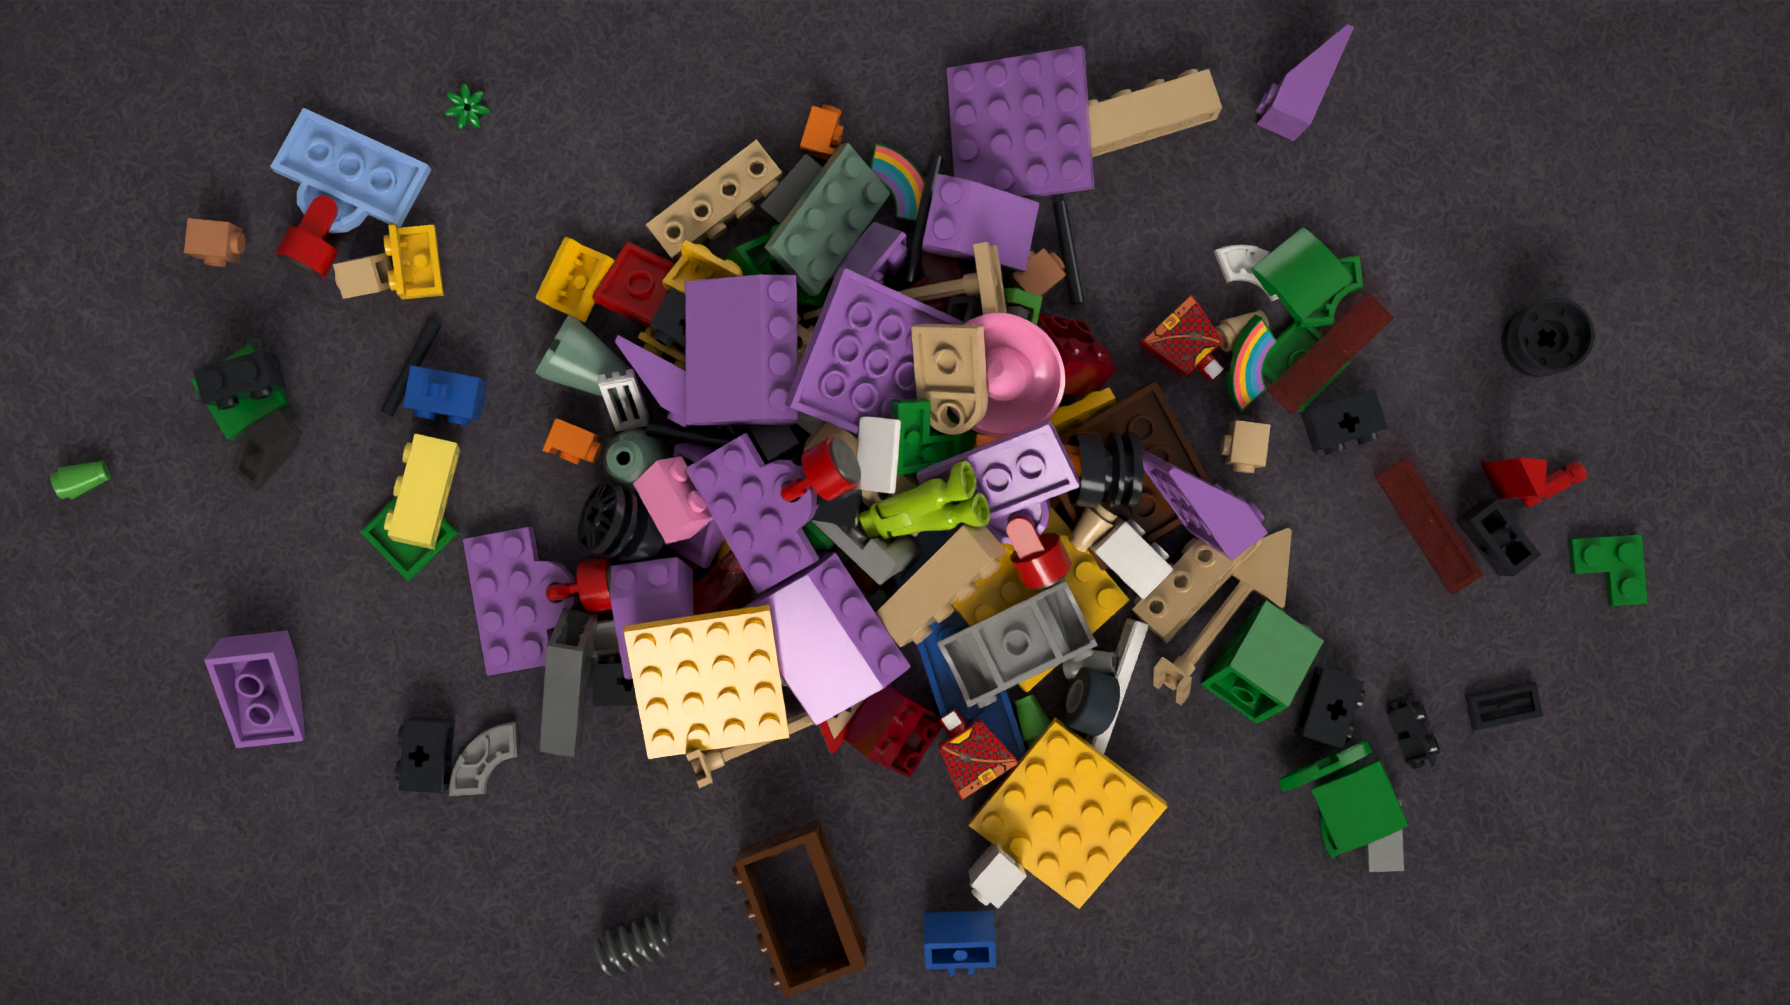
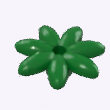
[445,83,490,129]

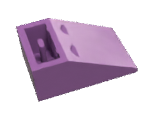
[830,222,907,285]

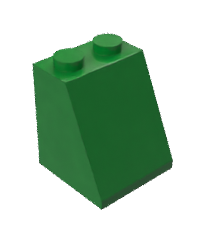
[1201,600,1324,724]

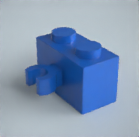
[403,365,488,426]
[924,910,996,976]

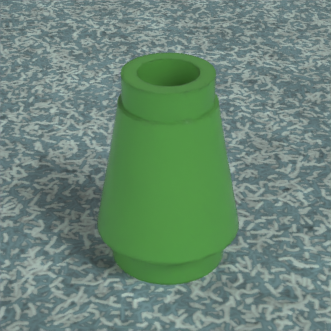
[50,460,111,500]
[1015,694,1051,748]

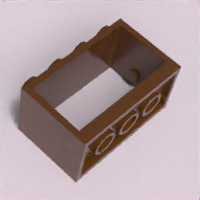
[732,819,868,998]

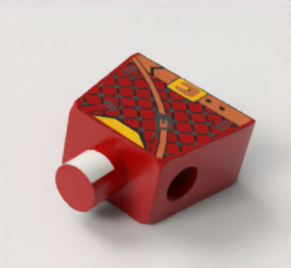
[1138,295,1225,382]
[938,708,1019,800]

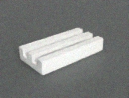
[598,369,650,432]

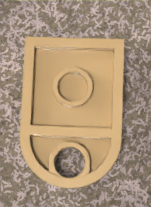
[911,324,988,435]

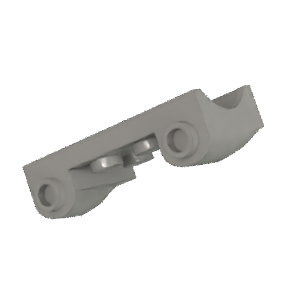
[799,465,922,585]
[937,580,1098,709]

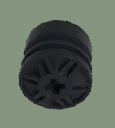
[1501,298,1595,378]
[1067,432,1144,507]
[578,480,665,564]

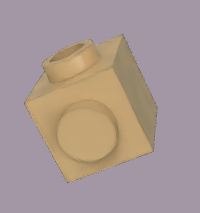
[333,253,392,299]
[1220,420,1271,473]

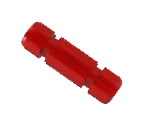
[1520,461,1587,507]

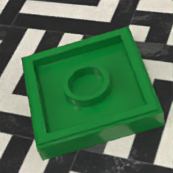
[1263,320,1351,412]
[191,344,290,440]
[360,496,460,581]

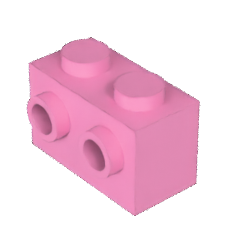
[633,456,713,544]

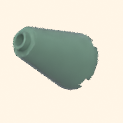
[535,315,635,401]
[603,428,671,492]

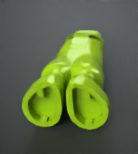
[859,461,990,539]

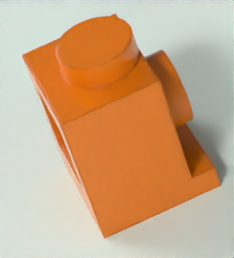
[800,104,844,161]
[542,418,602,464]

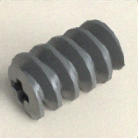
[594,911,673,977]

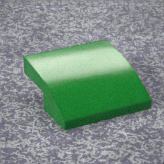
[1250,227,1353,322]
[1311,759,1409,854]

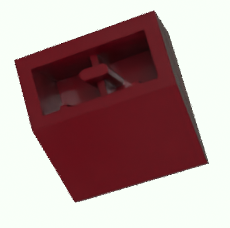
[1037,314,1117,397]
[843,684,942,778]

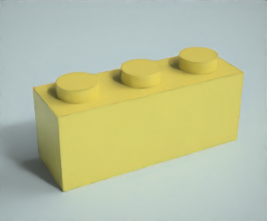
[384,434,460,550]

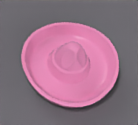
[949,313,1065,437]

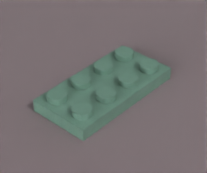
[764,143,890,296]

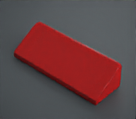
[1481,458,1547,499]

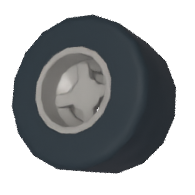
[1061,667,1120,736]

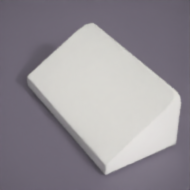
[855,416,901,493]

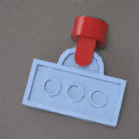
[270,108,431,280]

